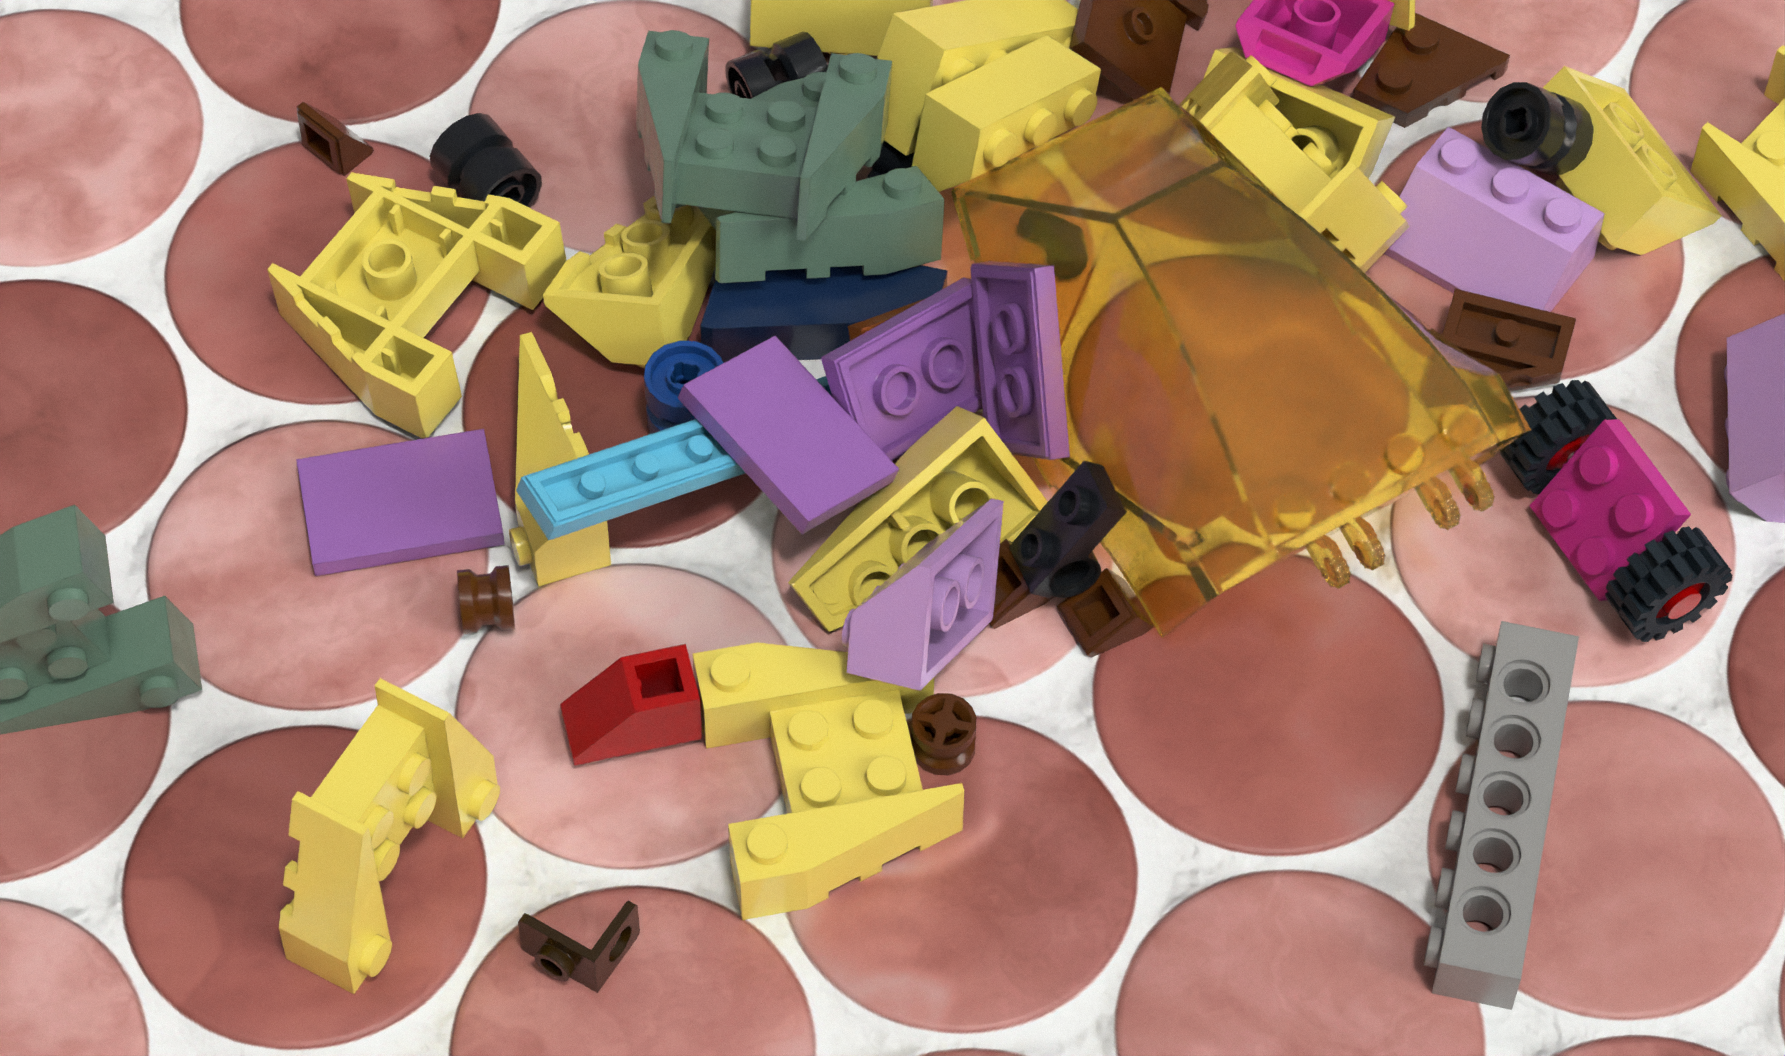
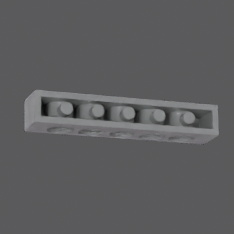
[1424,621,1579,1010]

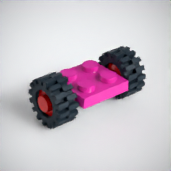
[1497,380,1733,642]

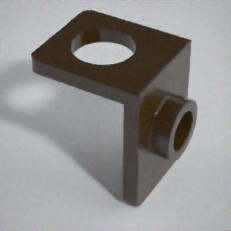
[518,900,640,993]

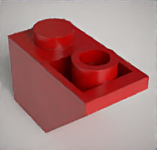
[560,644,702,766]

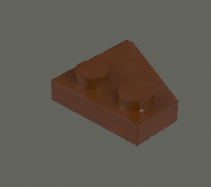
[1353,13,1510,128]
[1424,288,1576,405]

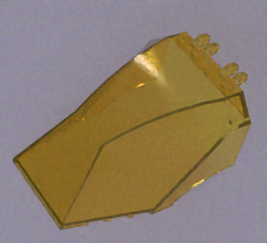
[951,87,1531,638]

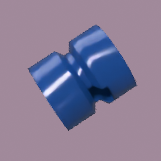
[644,341,723,434]

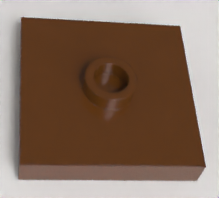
[1069,0,1187,113]

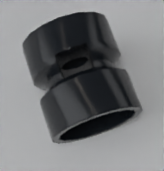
[725,32,828,99]
[1481,82,1594,175]
[429,113,542,208]

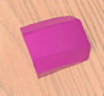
[1235,0,1395,86]

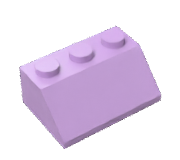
[1384,127,1605,312]
[1724,313,1785,523]
[842,498,1004,691]

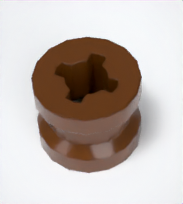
[457,565,515,634]
[911,693,977,776]

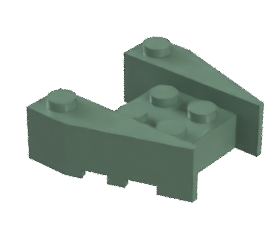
[636,30,892,241]
[676,72,945,283]
[0,505,202,735]

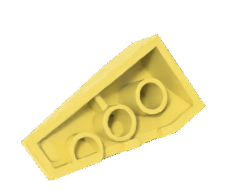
[543,196,716,368]
[509,332,611,587]
[788,406,1048,632]

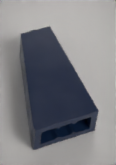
[700,265,948,363]

